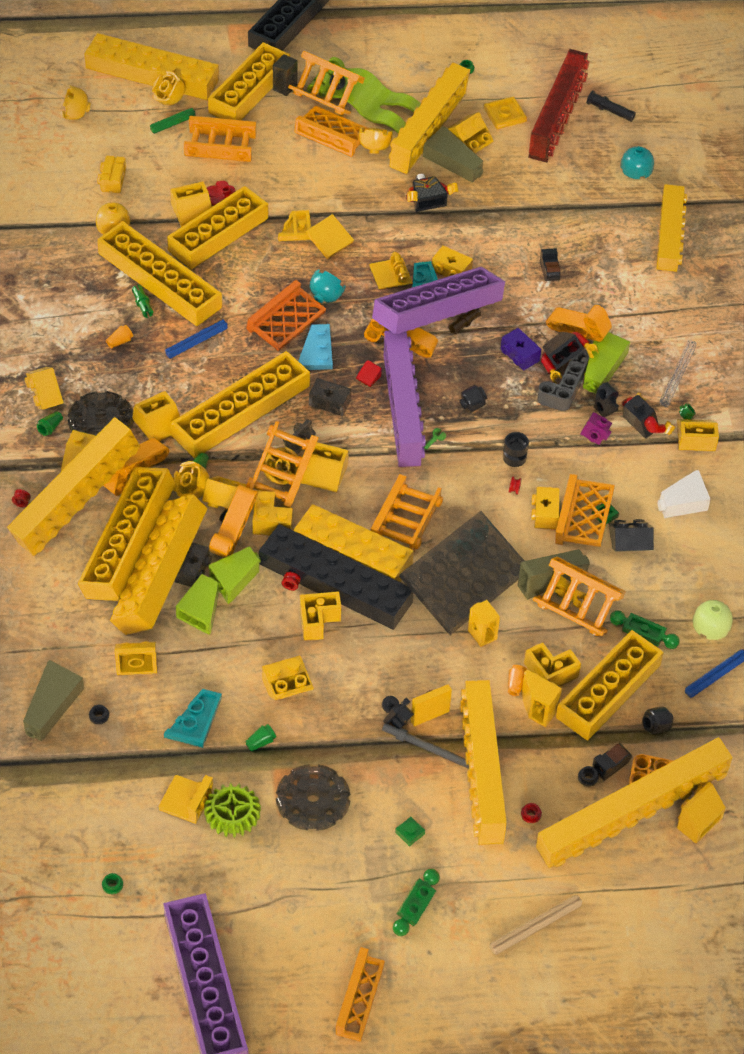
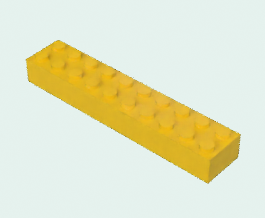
[536,737,733,868]

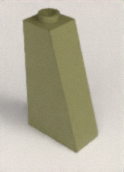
[423,126,484,183]
[518,549,590,600]
[23,660,84,741]

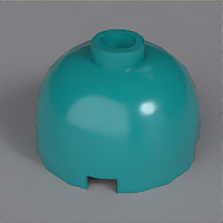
[620,146,654,179]
[310,269,346,303]

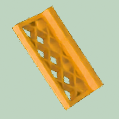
[294,106,369,157]
[555,474,615,547]

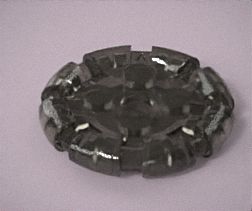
[68,391,134,436]
[276,764,351,831]

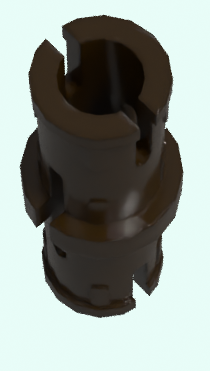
[448,308,481,334]

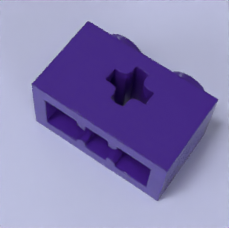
[500,328,542,371]

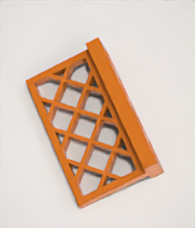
[246,280,326,351]

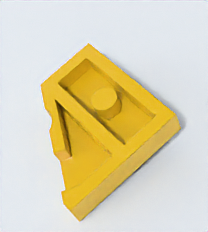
[278,210,311,241]

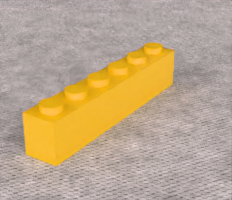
[656,184,687,272]

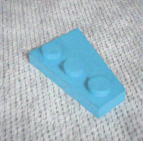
[298,324,333,370]

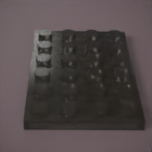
[399,511,525,636]

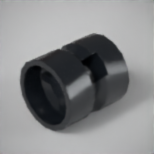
[503,432,529,467]

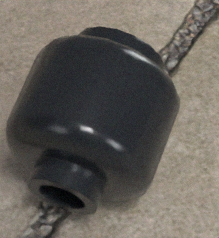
[459,385,488,412]
[642,706,673,735]

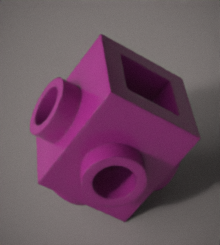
[580,412,612,445]

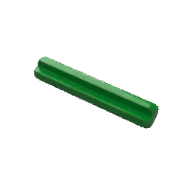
[150,108,196,134]

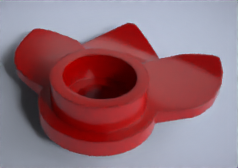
[207,181,236,206]

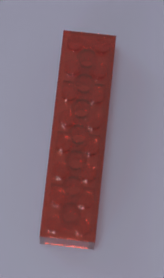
[528,49,590,163]

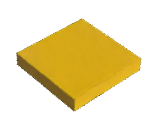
[483,96,527,130]
[306,214,354,259]
[411,684,452,727]

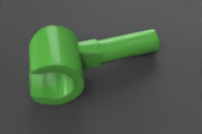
[423,428,446,450]

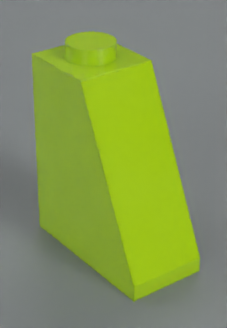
[209,546,261,604]
[176,574,219,635]

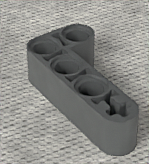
[537,349,589,411]

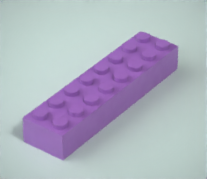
[372,266,505,334]
[383,331,426,467]
[163,893,248,1054]

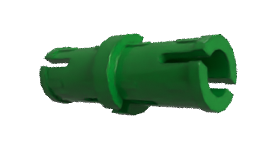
[132,285,154,318]

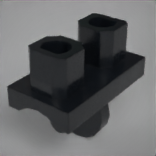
[381,696,414,729]

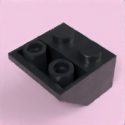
[609,519,654,551]

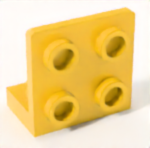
[158,775,214,824]

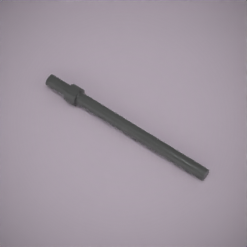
[382,723,469,769]

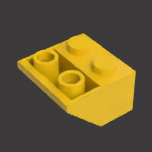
[447,112,494,153]
[170,182,212,227]
[132,391,180,441]
[677,419,719,451]
[301,442,349,492]
[262,655,314,700]
[521,669,562,727]
[677,782,726,844]

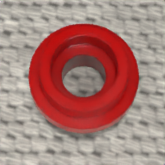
[521,803,542,823]

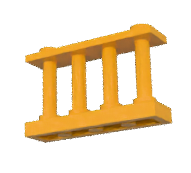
[288,51,365,116]
[184,116,257,162]
[246,421,319,508]
[370,474,443,554]
[533,557,626,636]

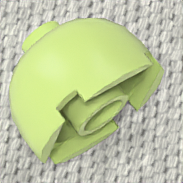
[693,600,733,640]

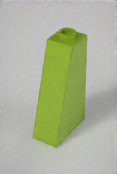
[583,332,630,394]

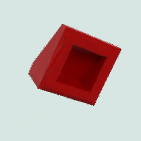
[356,360,382,387]

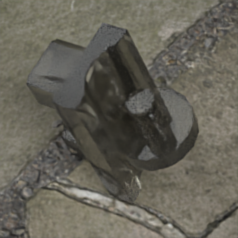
[283,419,316,455]

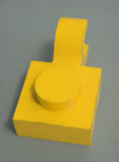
[554,576,586,608]

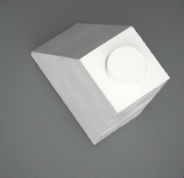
[658,470,710,518]

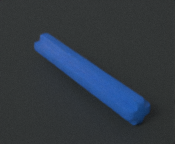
[165,319,228,359]
[685,649,744,698]

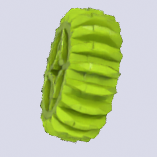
[204,782,261,838]

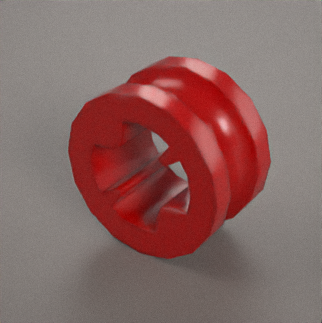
[509,476,522,495]
[12,489,31,507]
[281,572,301,591]

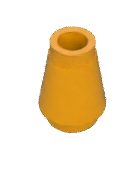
[105,325,133,349]
[508,665,527,696]

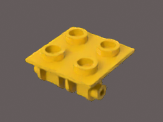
[369,252,412,290]

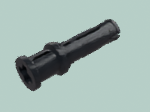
[586,90,636,122]

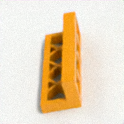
[336,947,385,1041]

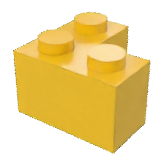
[24,367,64,410]
[253,490,293,536]
[300,592,341,641]
[524,642,581,686]

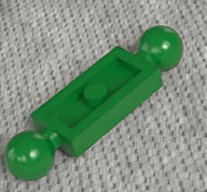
[610,610,680,649]
[392,869,440,936]

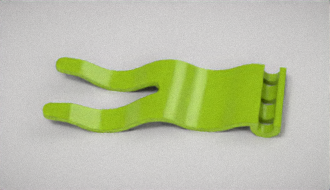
[307,57,421,133]

